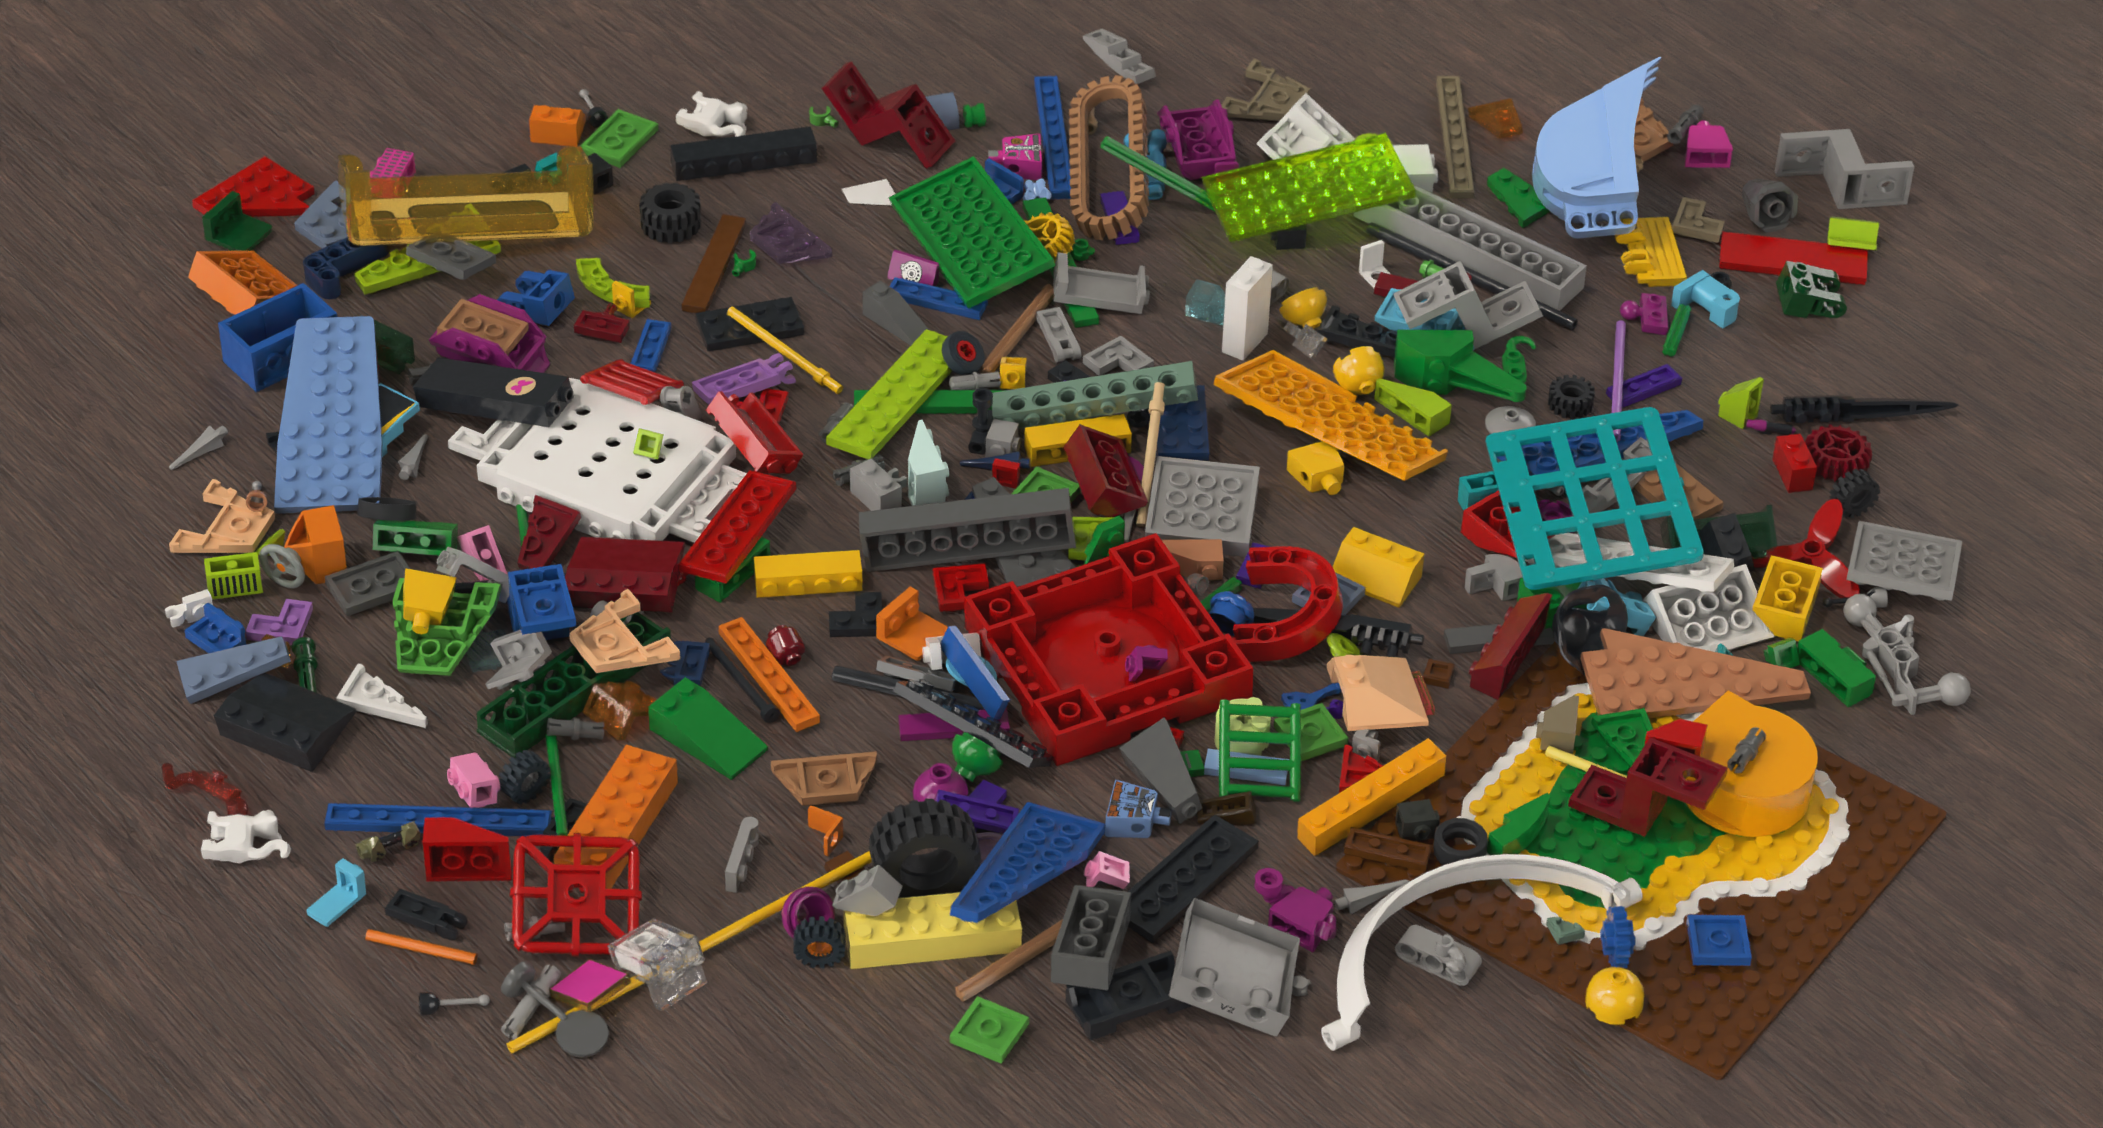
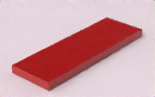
[1719,231,1868,285]
[678,470,797,584]

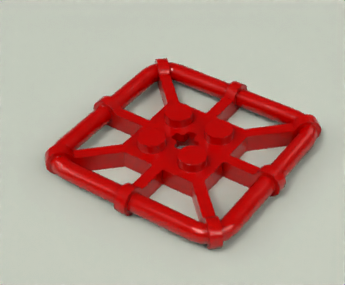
[510,833,642,957]

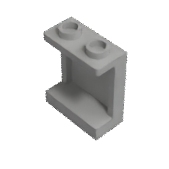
[436,547,509,603]

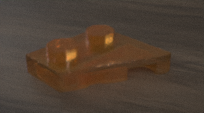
[1468,98,1523,139]

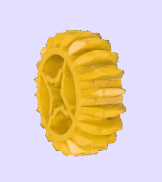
[1024,212,1075,269]

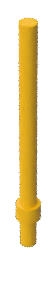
[727,306,843,394]

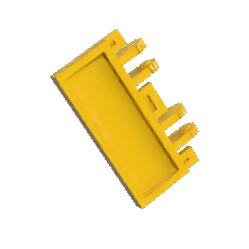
[1615,217,1687,287]

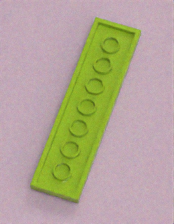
[826,329,952,460]

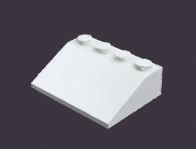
[1642,564,1775,652]

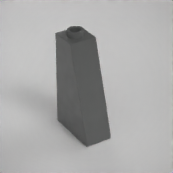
[1120,718,1202,824]

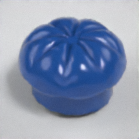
[1209,591,1254,636]

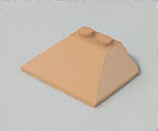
[1327,655,1429,731]

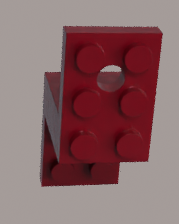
[821,61,955,168]
[1568,737,1728,837]

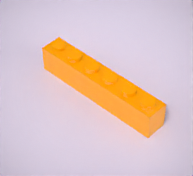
[1297,738,1446,856]

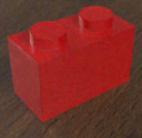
[1772,434,1817,493]

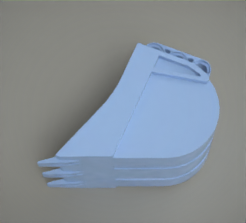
[1532,57,1661,239]

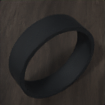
[358,497,417,521]

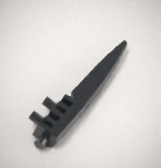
[1770,395,1959,423]
[1253,608,1424,657]

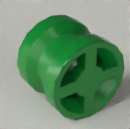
[963,103,986,128]

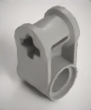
[660,386,703,421]

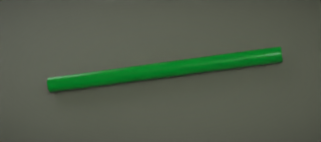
[546,734,568,836]

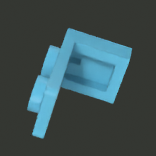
[307,858,366,927]

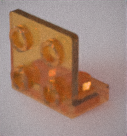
[583,681,657,740]

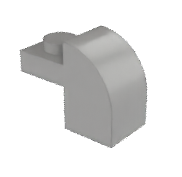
[1464,554,1522,601]

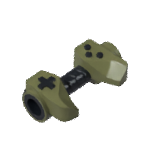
[356,821,421,862]

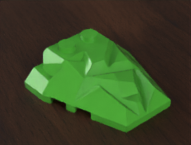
[393,578,502,676]

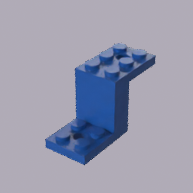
[506,564,576,640]

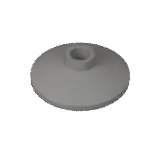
[1485,406,1536,434]

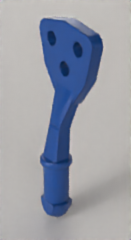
[1281,683,1342,710]

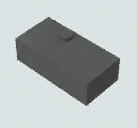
[1051,885,1131,990]

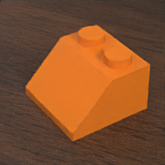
[529,105,587,147]

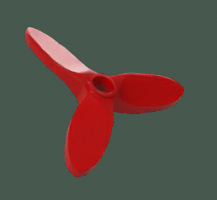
[1750,499,1860,598]

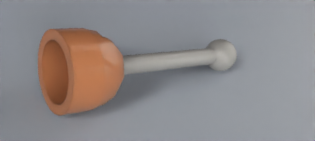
[246,481,267,512]

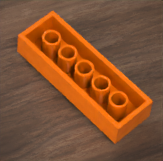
[554,744,678,889]

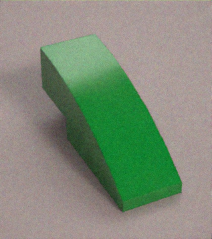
[1487,793,1551,855]

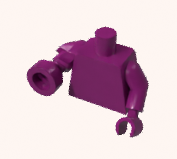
[1254,868,1337,953]

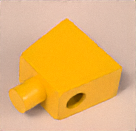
[1286,441,1344,495]
[403,568,456,634]

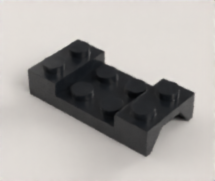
[1065,951,1193,1041]

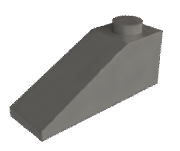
[863,280,929,346]

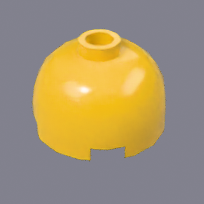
[1333,346,1385,395]
[1585,967,1644,1025]

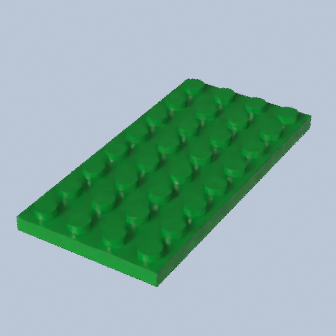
[888,156,1056,309]

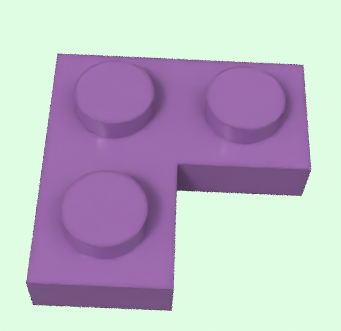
[245,599,313,645]

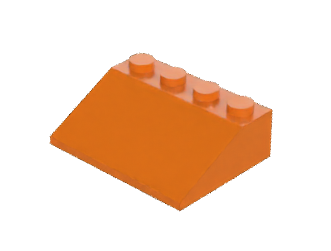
[188,251,298,315]

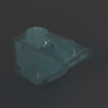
[1185,279,1225,326]

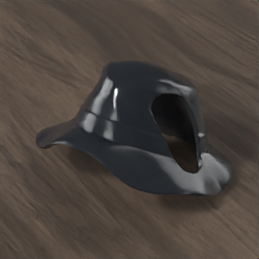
[1552,585,1628,676]

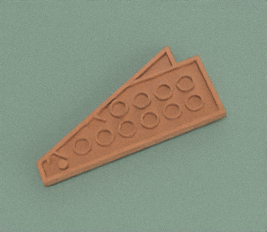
[1580,628,1811,718]

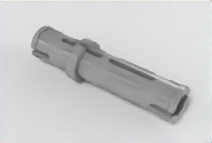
[501,965,561,1039]

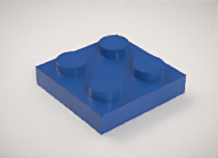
[1686,915,1752,966]

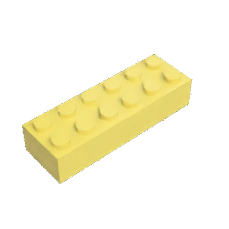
[843,892,1022,969]

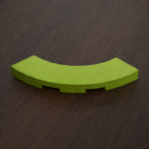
[576,258,650,308]

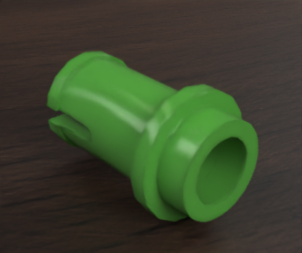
[1419,260,1444,278]

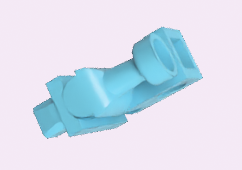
[1578,578,1656,637]

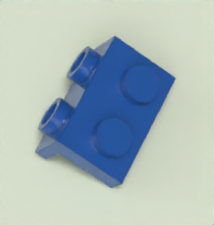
[185,603,246,653]

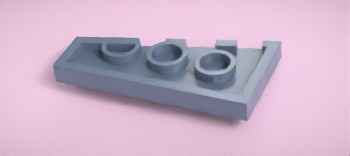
[176,636,291,704]

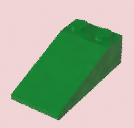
[648,677,768,780]

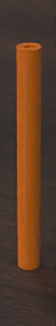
[366,929,478,965]

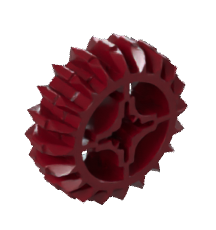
[1805,424,1873,483]

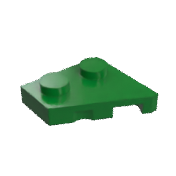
[1077,516,1125,567]

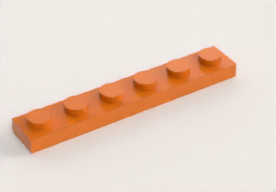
[718,617,820,732]

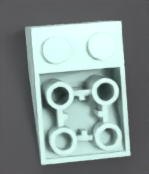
[908,420,949,506]

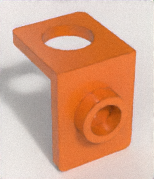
[808,805,843,856]

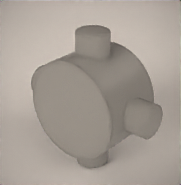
[1292,976,1311,996]

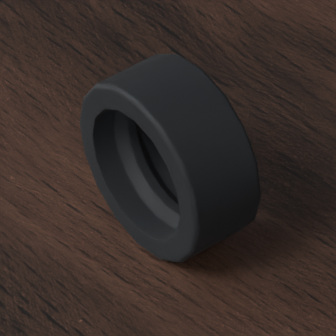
[1433,818,1488,865]

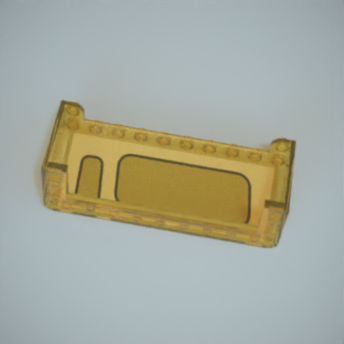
[337,146,594,246]

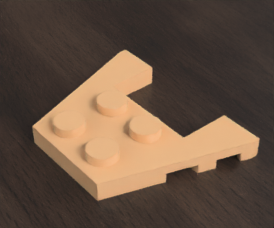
[169,479,275,553]
[570,589,680,673]

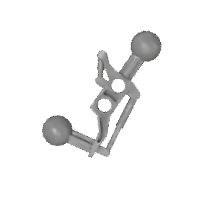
[1843,594,1971,715]

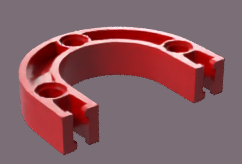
[1232,546,1343,662]

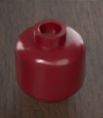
[766,625,805,666]

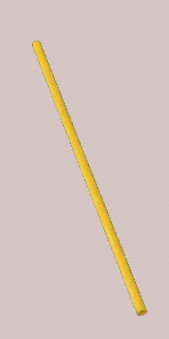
[507,851,872,1054]

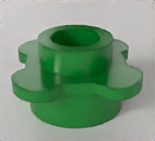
[1070,239,1095,261]

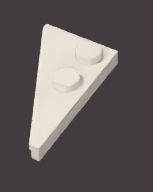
[336,663,428,728]

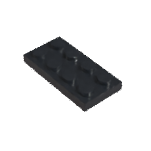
[695,297,804,352]

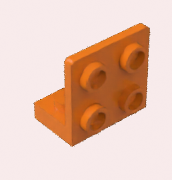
[876,586,948,661]

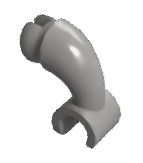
[1435,934,1466,976]

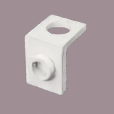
[1359,240,1390,288]

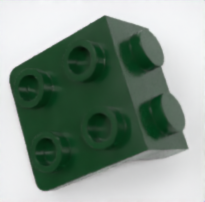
[202,191,272,251]

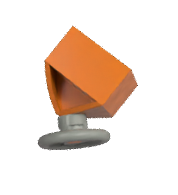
[259,505,347,588]

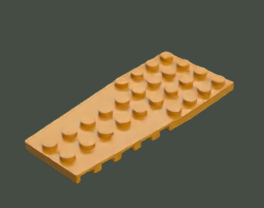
[1213,350,1448,481]

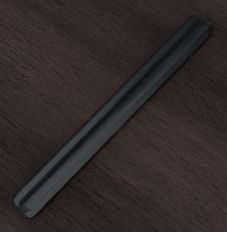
[832,666,985,710]

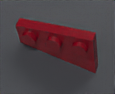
[517,495,582,570]

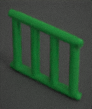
[1219,699,1301,802]

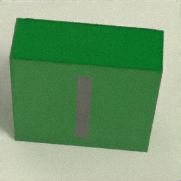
[1180,749,1204,777]

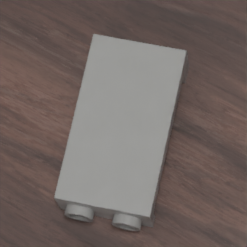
[1053,252,1150,314]

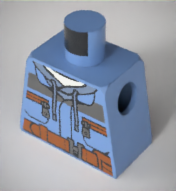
[1105,780,1172,838]

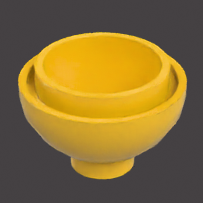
[1279,287,1327,331]

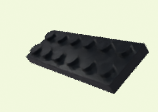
[893,679,1054,768]
[1127,814,1259,943]

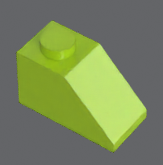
[1718,377,1764,429]

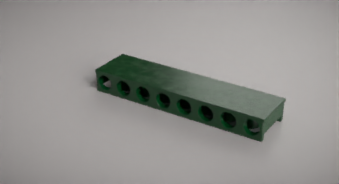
[476,612,671,758]

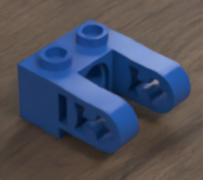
[497,270,575,326]

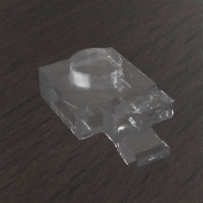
[1283,321,1327,359]

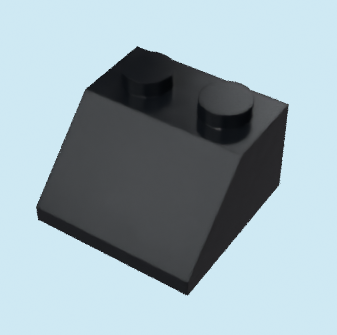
[1698,513,1755,572]

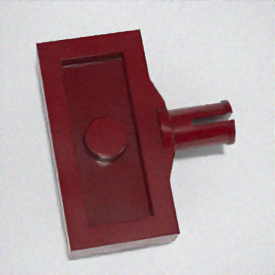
[574,303,630,343]

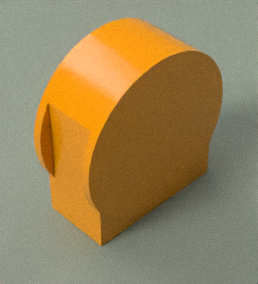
[1685,690,1818,837]

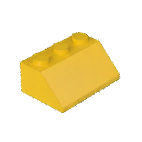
[1333,527,1424,608]
[1752,555,1823,641]

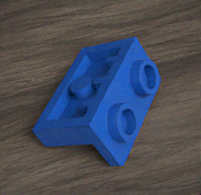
[985,158,1024,205]

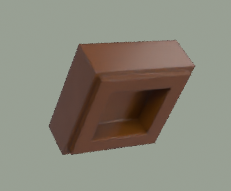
[1422,659,1455,689]

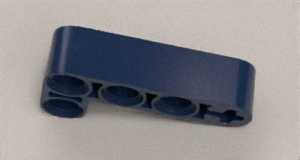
[303,225,389,299]

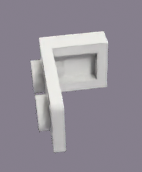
[922,633,981,670]

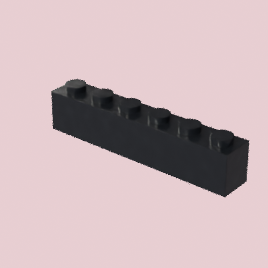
[670,126,817,181]

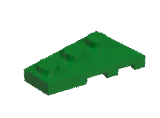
[1487,168,1550,228]
[1591,708,1653,767]

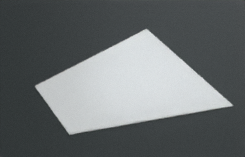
[842,179,895,205]

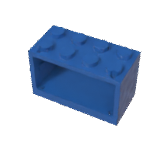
[218,283,338,392]

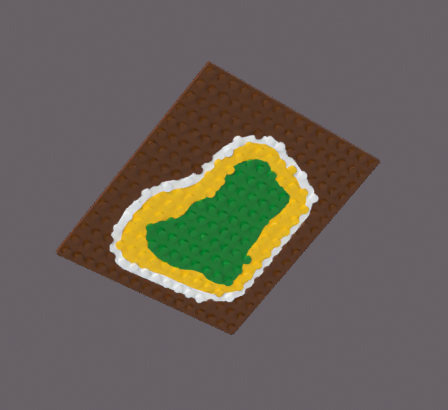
[1336,641,1947,1080]

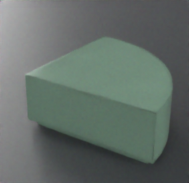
[1546,917,1585,945]

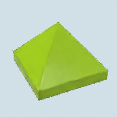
[633,428,664,459]
[256,529,285,556]

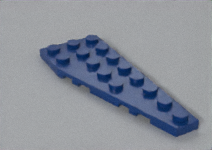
[1496,410,1704,476]
[950,802,1105,923]

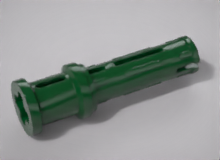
[291,637,318,693]

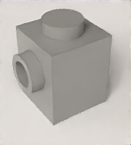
[985,419,1021,458]

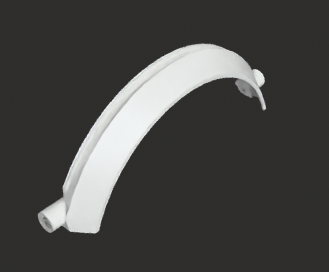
[1321,854,1643,1051]

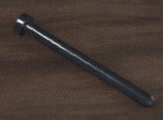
[705,637,780,723]

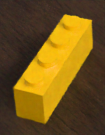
[1024,414,1132,467]
[754,550,862,598]

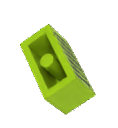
[204,552,263,600]

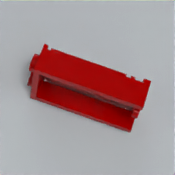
[706,391,804,474]

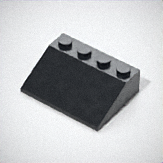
[214,673,356,772]

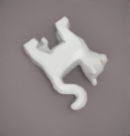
[676,91,747,137]
[201,810,291,864]

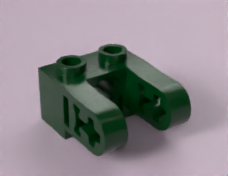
[1776,261,1847,318]

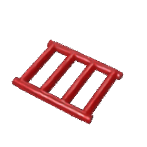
[580,359,684,405]

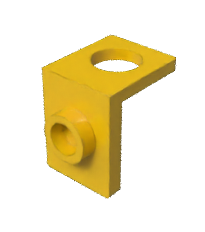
[612,281,651,318]

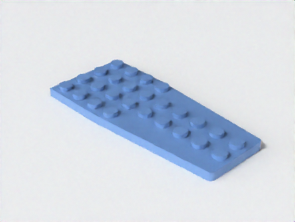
[274,316,383,514]

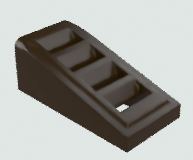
[1197,791,1256,825]

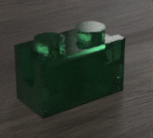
[374,320,415,374]

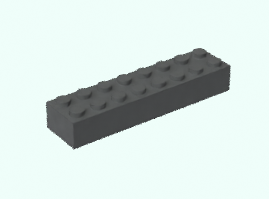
[859,488,1076,572]

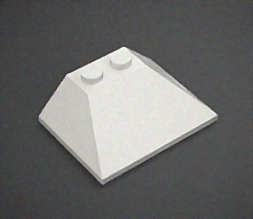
[1256,93,1355,192]

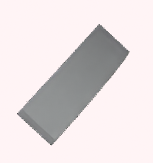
[1582,437,1651,514]

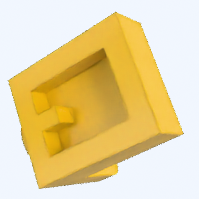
[1000,357,1027,389]

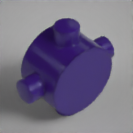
[1326,699,1343,719]

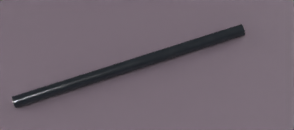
[1366,222,1578,330]

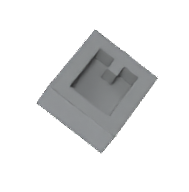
[1352,729,1380,761]

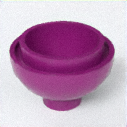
[913,763,968,802]
[782,886,835,943]

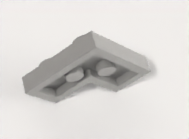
[1083,336,1154,376]

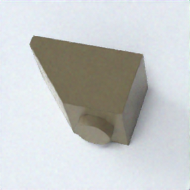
[1536,695,1579,754]

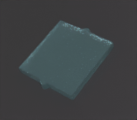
[465,629,506,673]

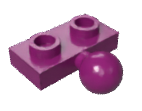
[1620,293,1668,335]

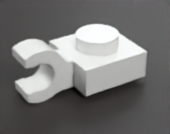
[165,589,213,627]

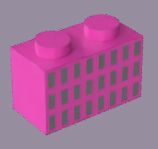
[368,148,416,200]

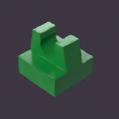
[1763,638,1800,668]

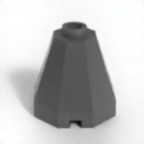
[1742,178,1798,233]

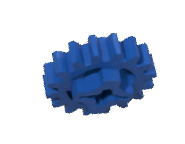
[1600,906,1635,968]

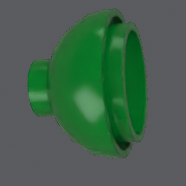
[952,732,1004,782]

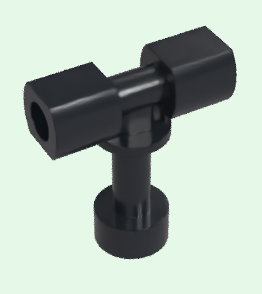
[968,388,994,455]

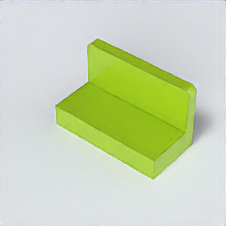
[1827,217,1879,250]

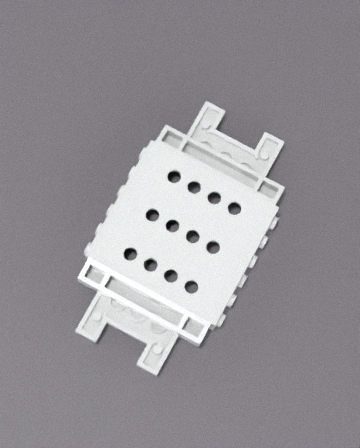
[448,378,747,543]

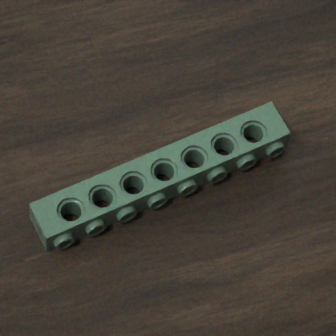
[992,361,1198,429]

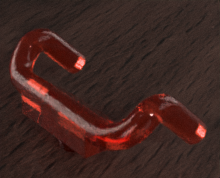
[161,763,249,816]

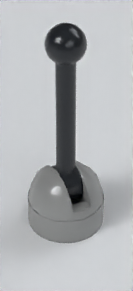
[1822,587,1888,608]

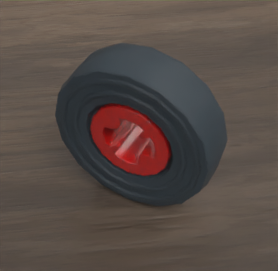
[941,331,985,375]

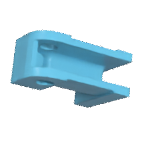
[1671,270,1740,329]

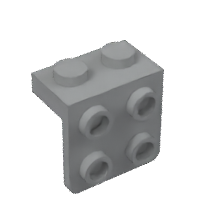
[485,630,552,690]

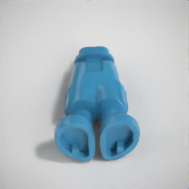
[1124,129,1168,200]

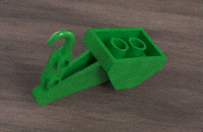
[1394,330,1536,402]

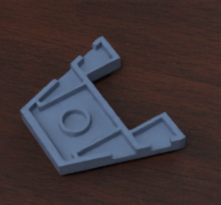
[294,181,396,249]

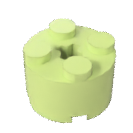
[1214,697,1271,755]

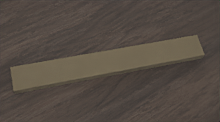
[1436,76,1474,199]

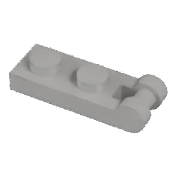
[1036,307,1081,363]
[725,817,759,893]

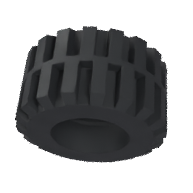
[639,183,701,243]

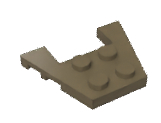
[1221,58,1310,121]

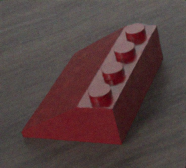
[565,537,685,612]

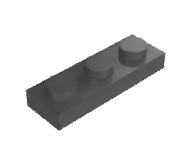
[876,655,960,692]

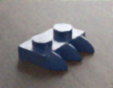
[660,641,710,686]

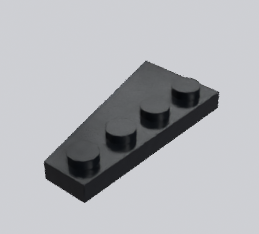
[1317,305,1397,358]

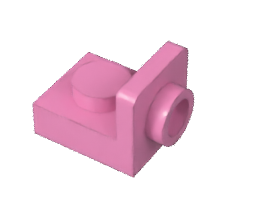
[1084,851,1129,889]

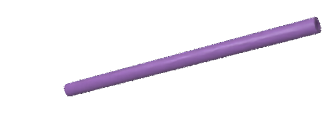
[1611,320,1626,442]

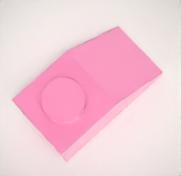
[457,525,507,581]

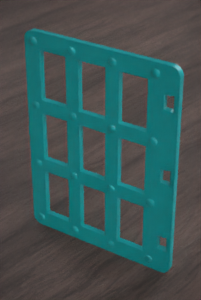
[1486,407,1704,590]

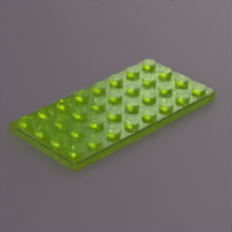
[1202,133,1416,242]

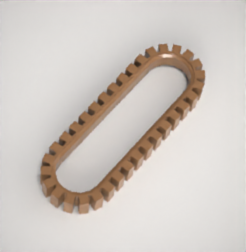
[1069,76,1150,240]

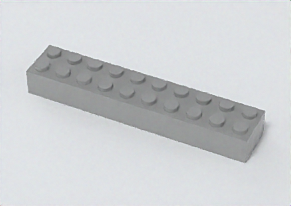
[1354,171,1587,311]

